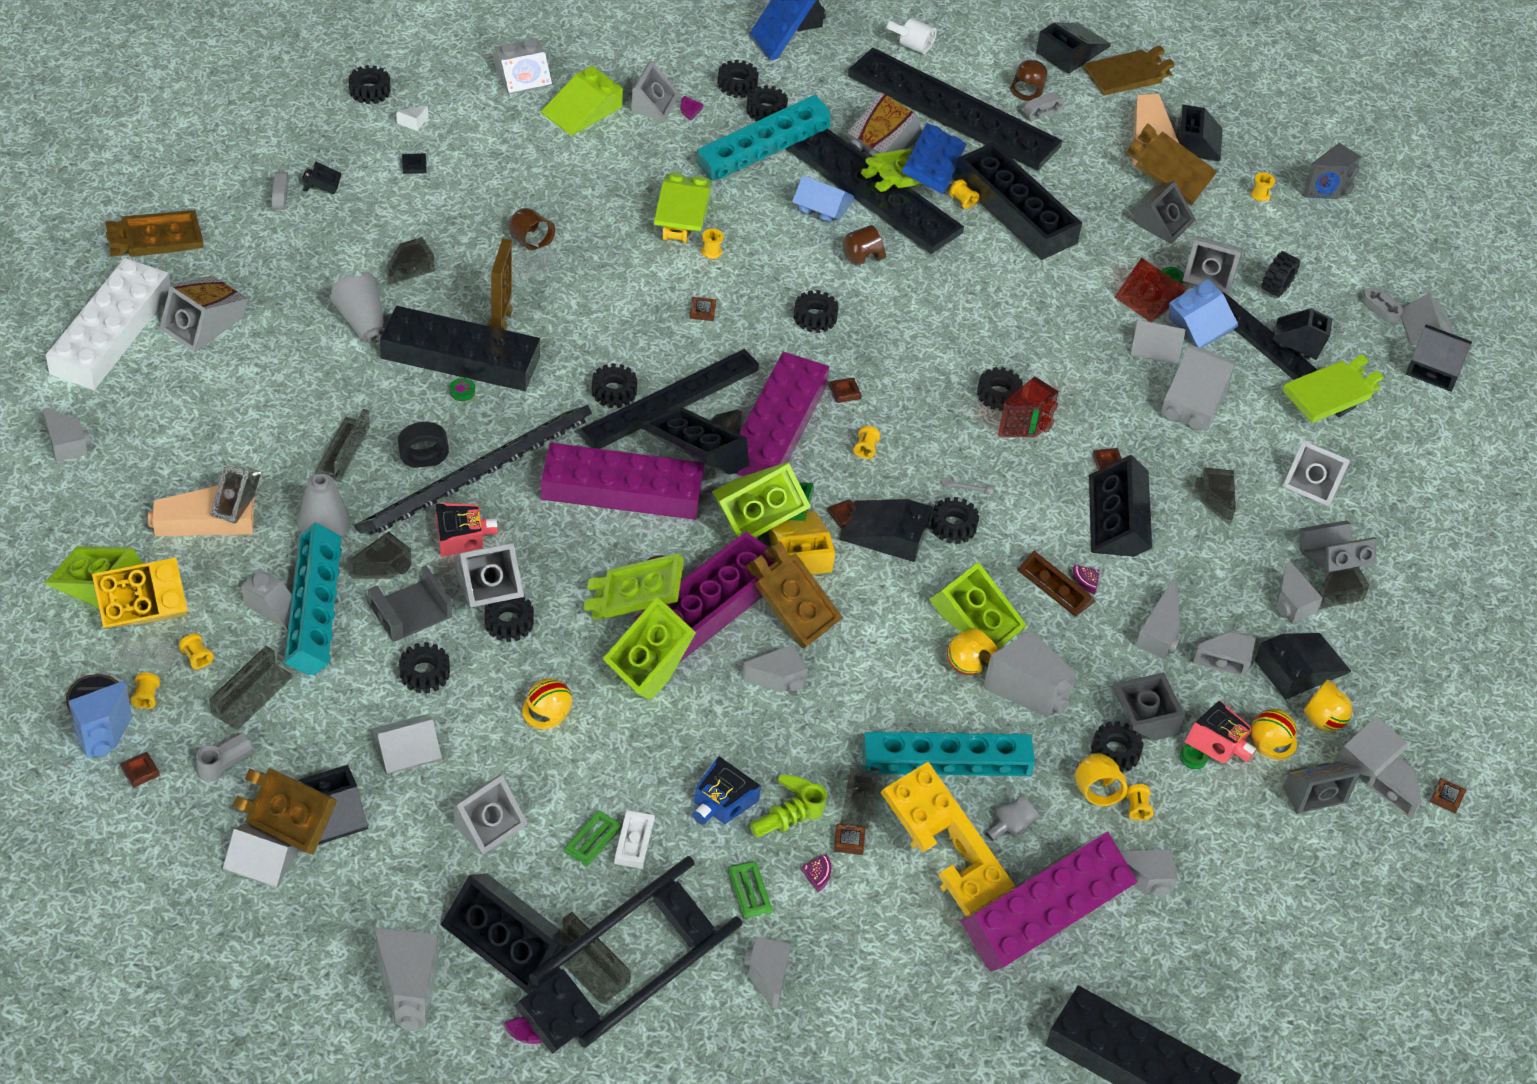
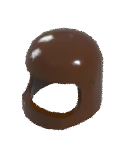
[1010,60,1048,101]
[509,208,555,250]
[843,225,886,265]

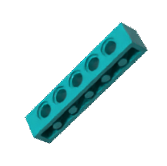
[697,94,831,181]
[284,522,342,675]
[862,731,1035,776]

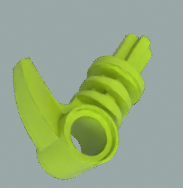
[750,775,827,837]

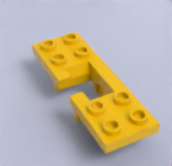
[880,762,1015,916]

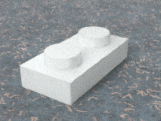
[614,810,655,869]

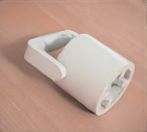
[886,18,937,55]

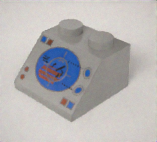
[494,38,552,94]

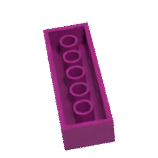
[736,351,830,476]
[541,442,704,520]
[633,531,774,663]
[960,831,1137,972]

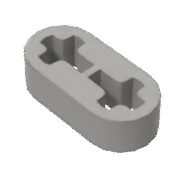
[1023,92,1064,121]
[272,172,289,210]
[1363,288,1403,323]

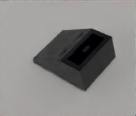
[1036,22,1111,74]

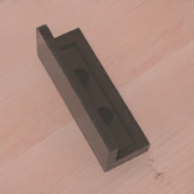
[315,409,370,482]
[209,646,292,730]
[562,912,631,1004]

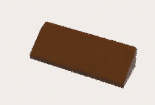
[1017,551,1096,617]

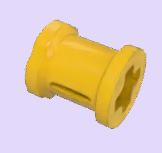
[1251,172,1275,201]
[949,179,980,209]
[663,226,689,244]
[701,228,724,259]
[853,426,881,459]
[179,633,214,670]
[130,672,161,709]
[1126,784,1154,820]

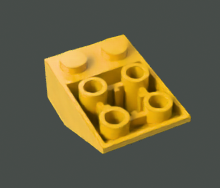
[768,511,835,575]
[92,558,188,629]

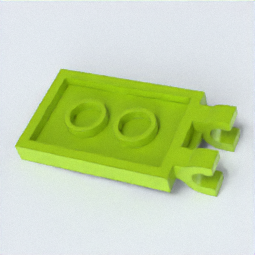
[861,148,922,192]
[1282,354,1384,423]
[583,553,684,620]

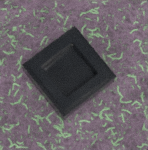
[402,153,427,174]

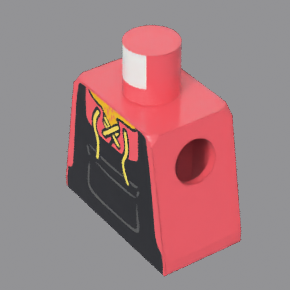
[436,503,498,557]
[1185,700,1257,763]

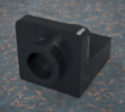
[301,161,342,195]

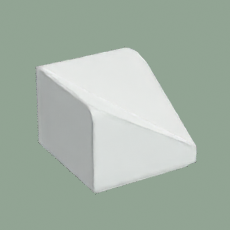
[396,106,428,131]

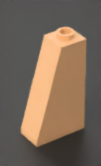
[1132,94,1179,165]
[148,478,255,536]

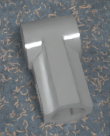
[196,733,254,782]

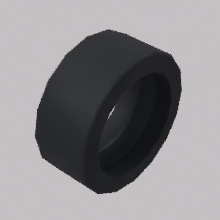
[398,421,449,468]

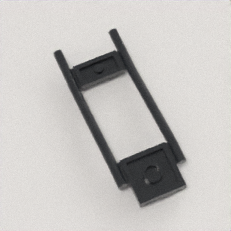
[515,856,743,1054]

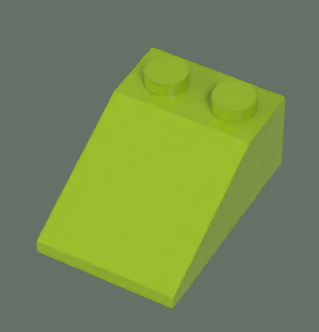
[541,66,623,136]
[654,172,712,232]
[712,462,811,538]
[44,546,143,608]
[929,562,1027,655]
[603,597,696,700]

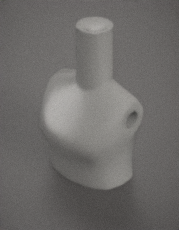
[986,795,1039,841]

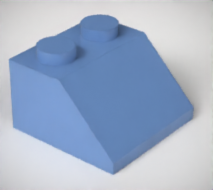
[792,175,855,222]
[1169,279,1238,348]
[69,681,132,759]

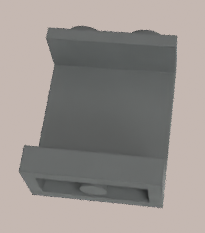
[1300,520,1376,572]
[367,565,454,642]

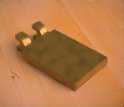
[1084,45,1175,96]
[1125,123,1218,206]
[105,210,204,257]
[487,238,513,330]
[745,541,843,649]
[233,768,338,855]

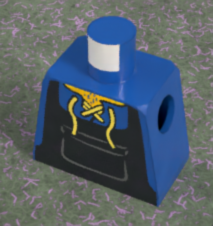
[692,756,761,825]

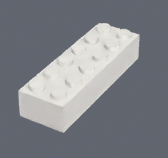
[46,258,170,390]

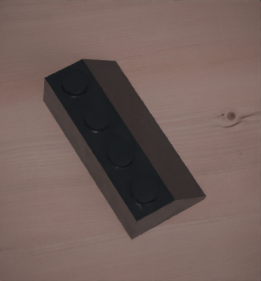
[641,407,749,475]
[1089,455,1152,557]
[441,873,574,994]

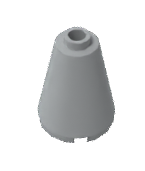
[329,272,385,343]
[297,473,351,536]

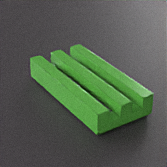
[564,810,622,867]
[728,861,773,919]

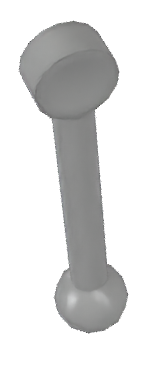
[941,478,994,495]

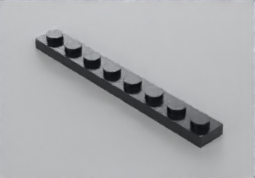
[1222,292,1357,418]
[580,349,759,449]

